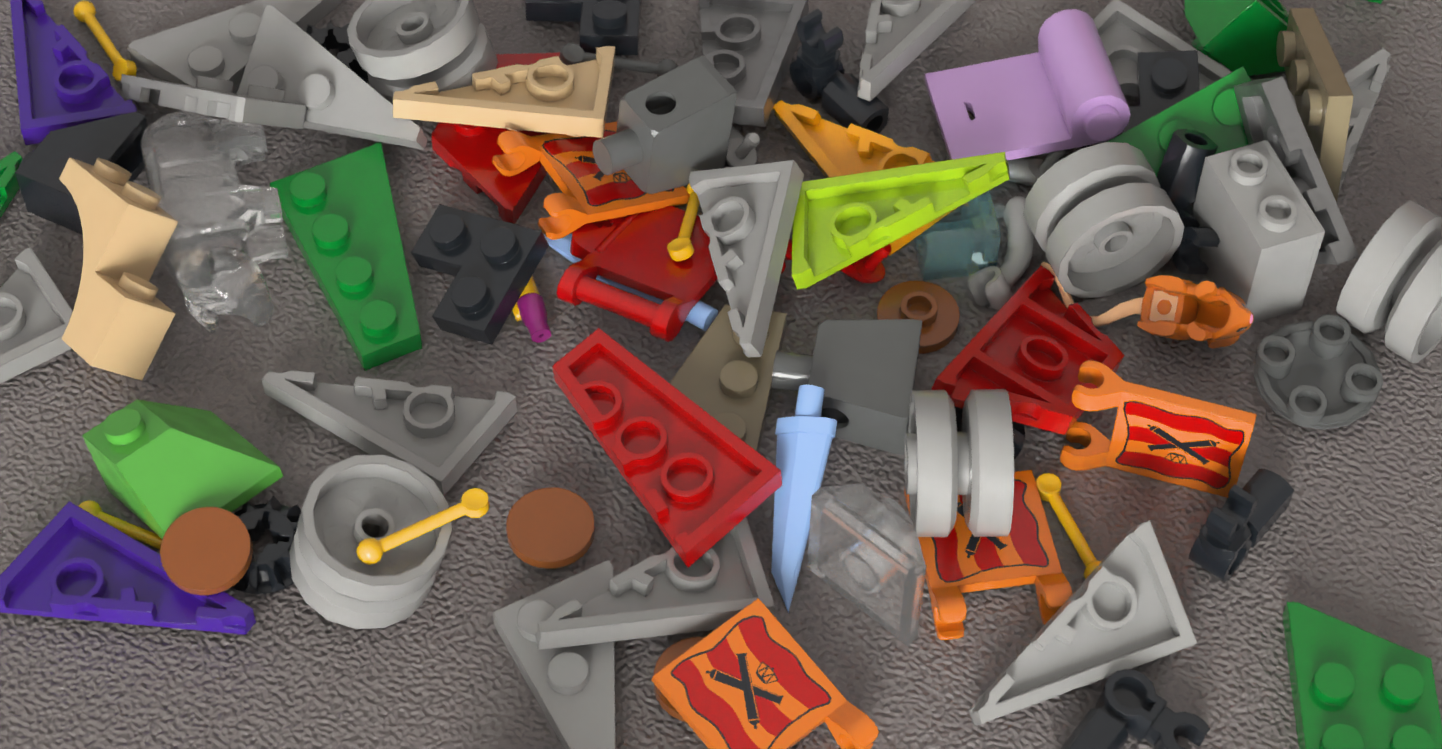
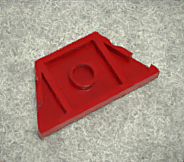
[431,52,561,224]
[931,266,1125,435]

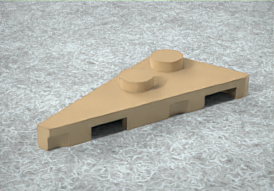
[393,46,615,138]

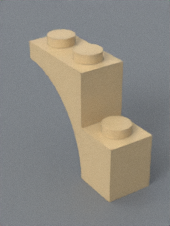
[59,157,178,381]

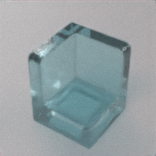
[914,191,1001,281]

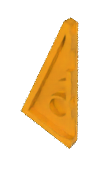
[773,100,958,256]

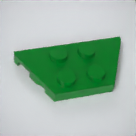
[1282,602,1442,749]

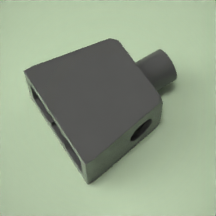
[593,55,737,194]
[771,319,922,455]

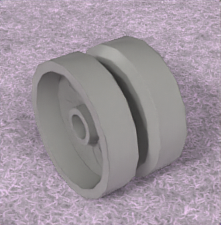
[347,0,498,120]
[1023,142,1184,298]
[1336,200,1442,363]
[904,389,1014,537]
[289,455,452,629]

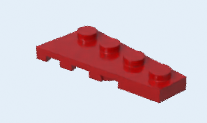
[552,328,782,568]

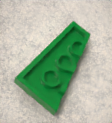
[269,142,422,371]

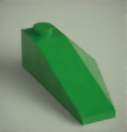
[1184,0,1289,76]

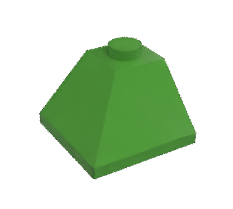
[82,399,283,539]

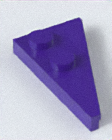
[10,0,137,145]
[0,501,256,635]

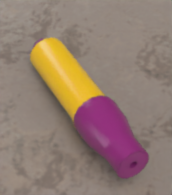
[512,274,551,343]

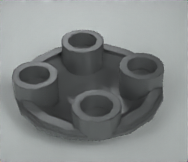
[1253,314,1383,430]

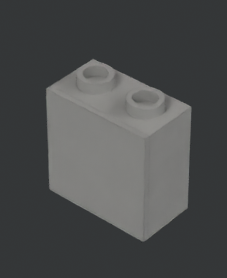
[1193,140,1325,323]

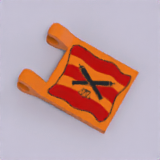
[492,121,690,240]
[1060,360,1257,498]
[904,470,1073,640]
[651,598,879,749]

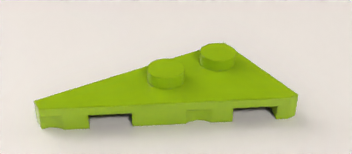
[791,152,1010,290]

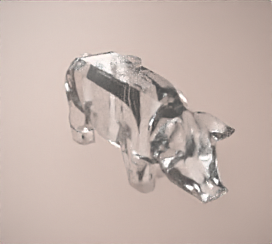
[141,111,288,333]

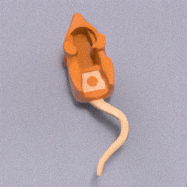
[1041,262,1254,349]

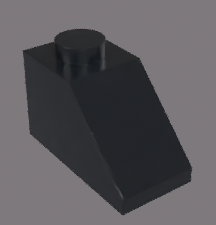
[15,112,156,235]

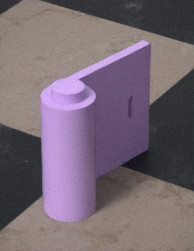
[924,9,1130,161]

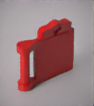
[556,205,717,342]

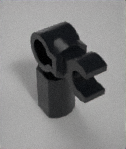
[789,8,889,134]
[1156,129,1220,274]
[1189,468,1294,582]
[1060,669,1210,749]

